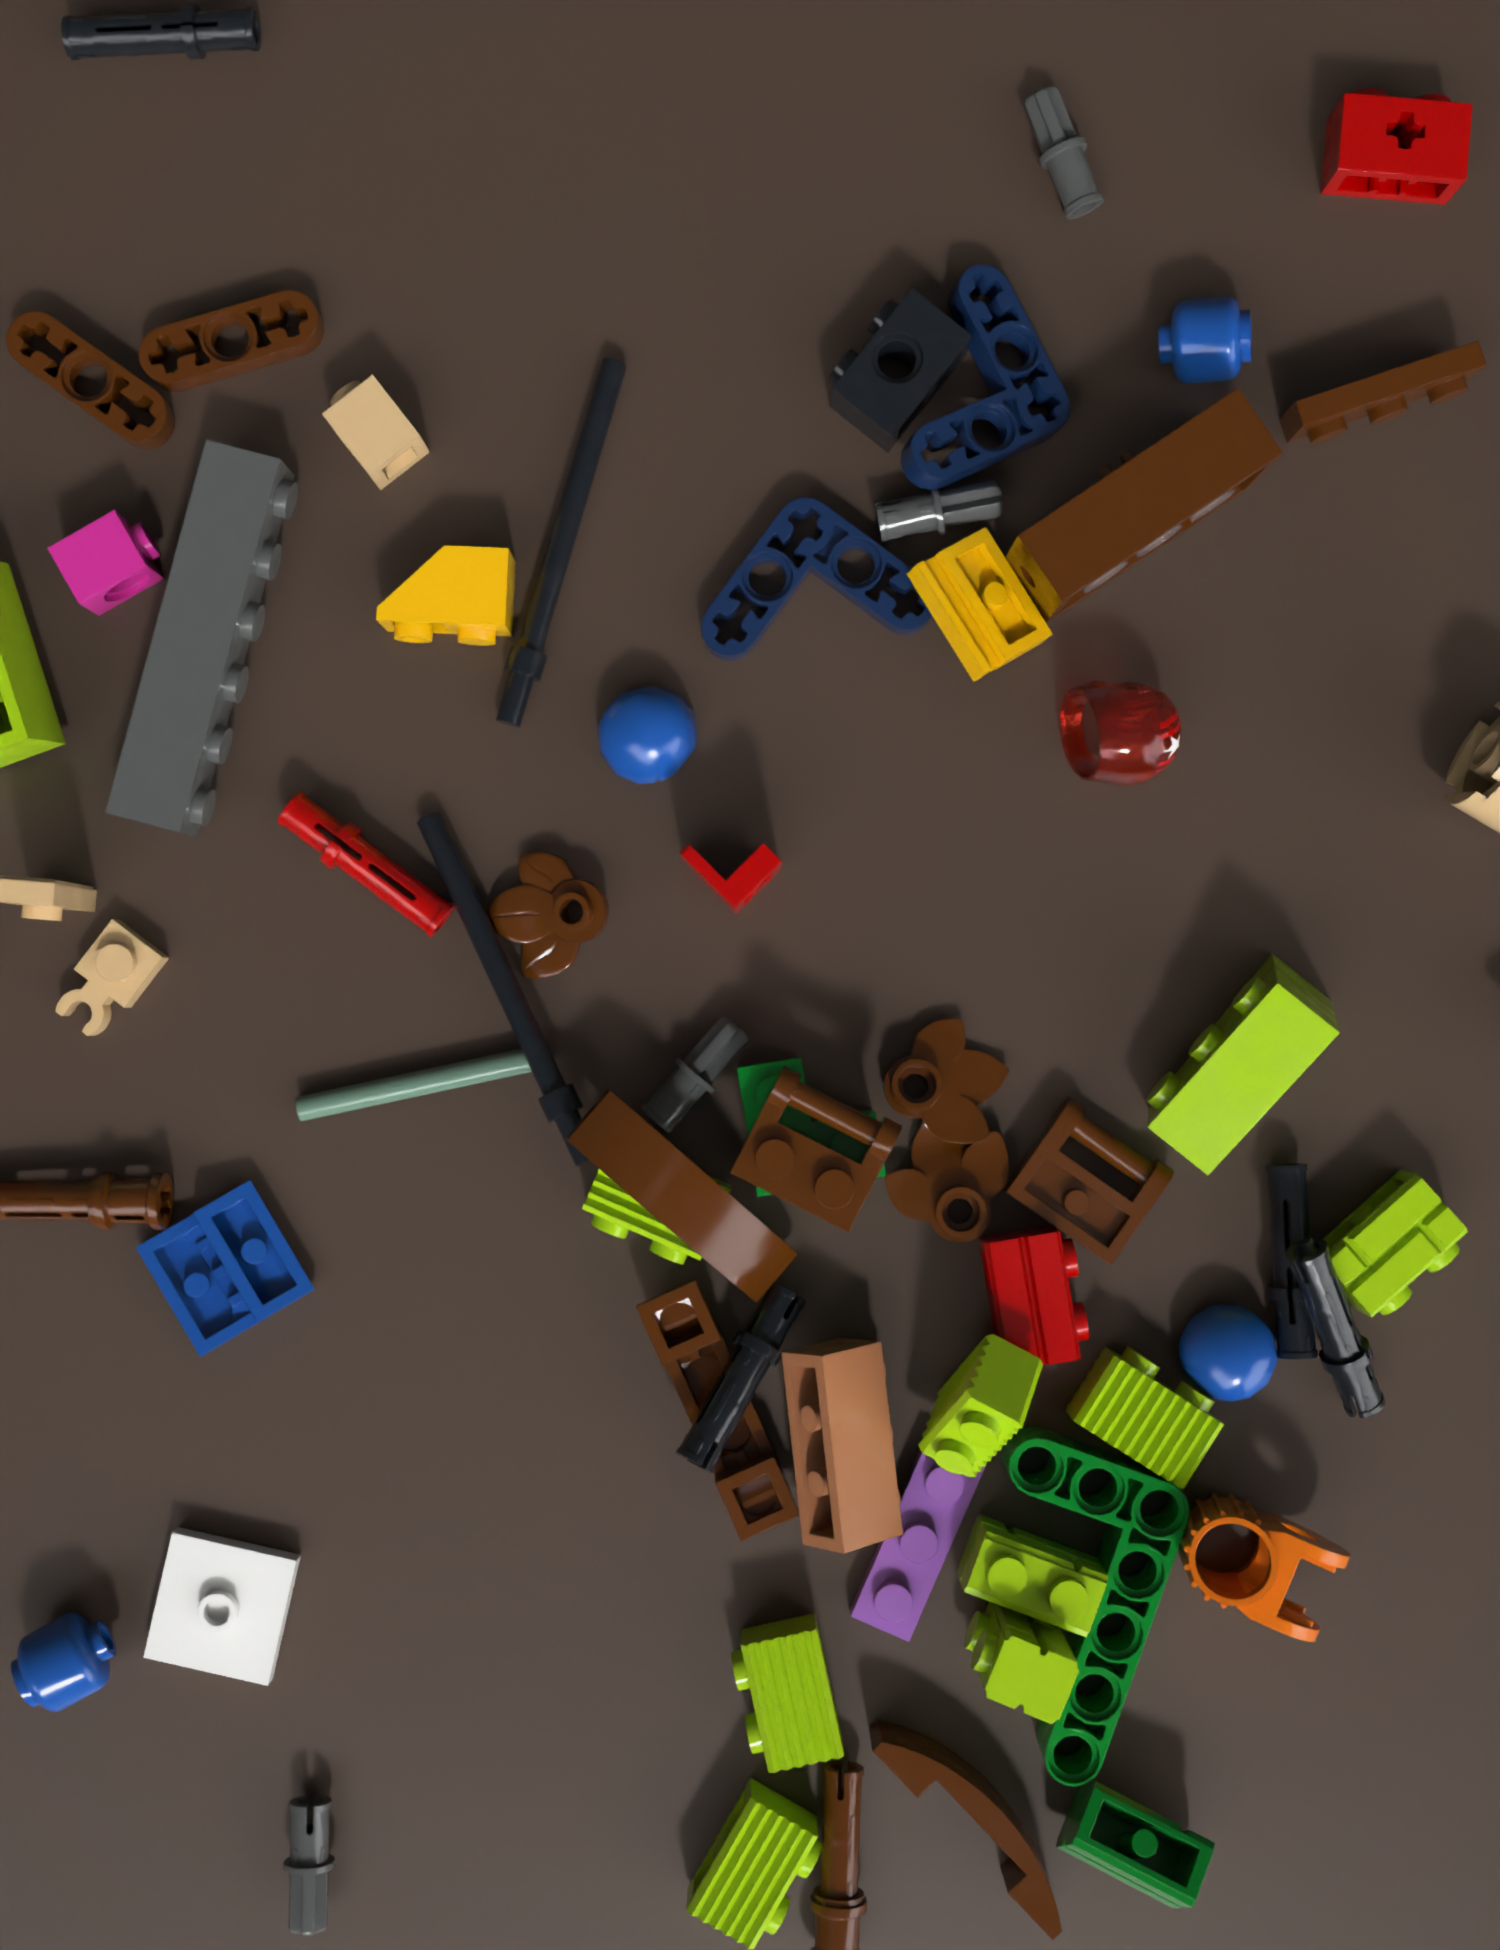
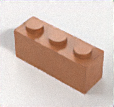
[781,1338,903,1554]

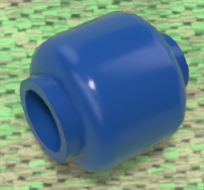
[1159,295,1252,384]
[11,1611,117,1712]

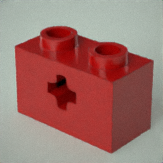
[1321,88,1473,205]

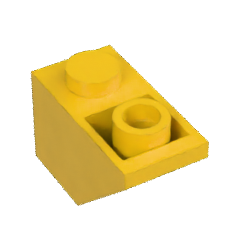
[376,545,516,646]

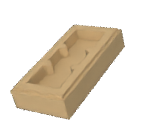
[0,875,97,921]

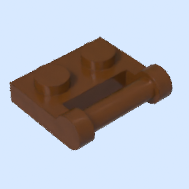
[730,1066,902,1233]
[1003,1097,1174,1266]

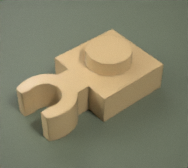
[55,919,169,1036]

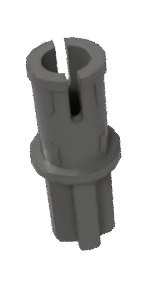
[1024,86,1104,219]
[875,480,1004,542]
[640,1017,749,1134]
[283,1795,335,1936]

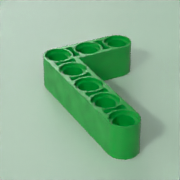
[1001,1425,1190,1787]

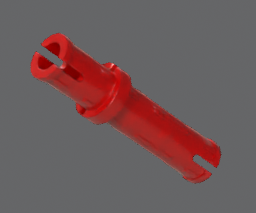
[277,791,455,938]

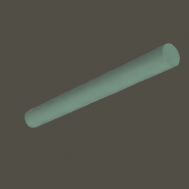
[295,1049,532,1121]

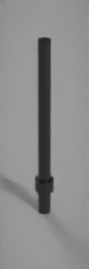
[496,358,627,728]
[417,812,590,1167]

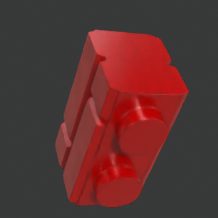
[978,1225,1089,1365]

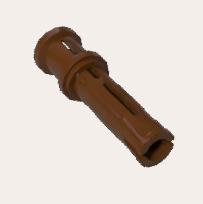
[0,1172,175,1230]
[810,1761,867,1950]

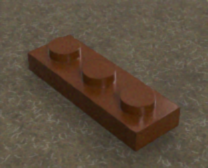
[1279,340,1487,445]

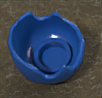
[598,685,698,784]
[1178,1304,1278,1402]

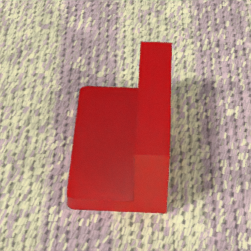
[679,843,782,914]

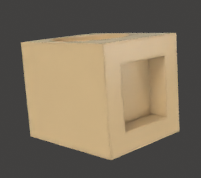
[322,374,430,490]

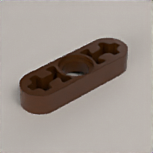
[139,290,324,392]
[6,311,175,450]

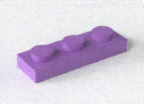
[849,1448,985,1642]

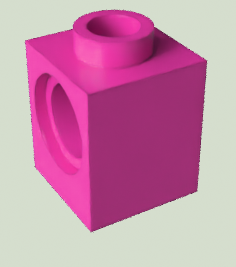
[47,510,164,616]

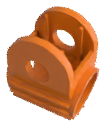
[1178,1492,1351,1642]

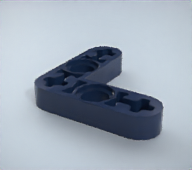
[900,264,1070,490]
[701,497,932,661]

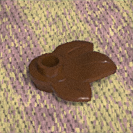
[486,852,609,979]
[883,1018,1009,1144]
[885,1123,1009,1243]

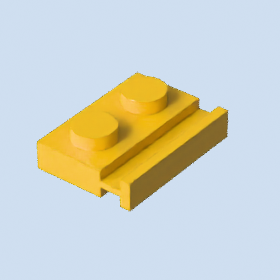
[906,527,1053,682]

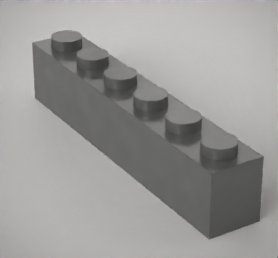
[105,439,298,838]

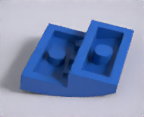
[136,1180,314,1357]

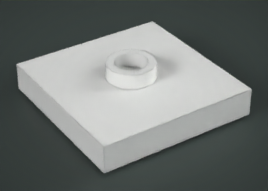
[143,1527,301,1686]

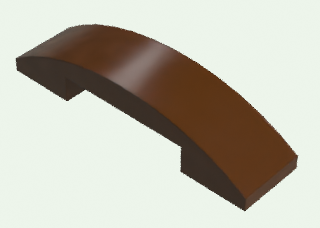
[565,1089,798,1303]
[636,1279,799,1541]
[869,1720,1062,1940]

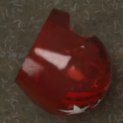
[1060,681,1182,786]

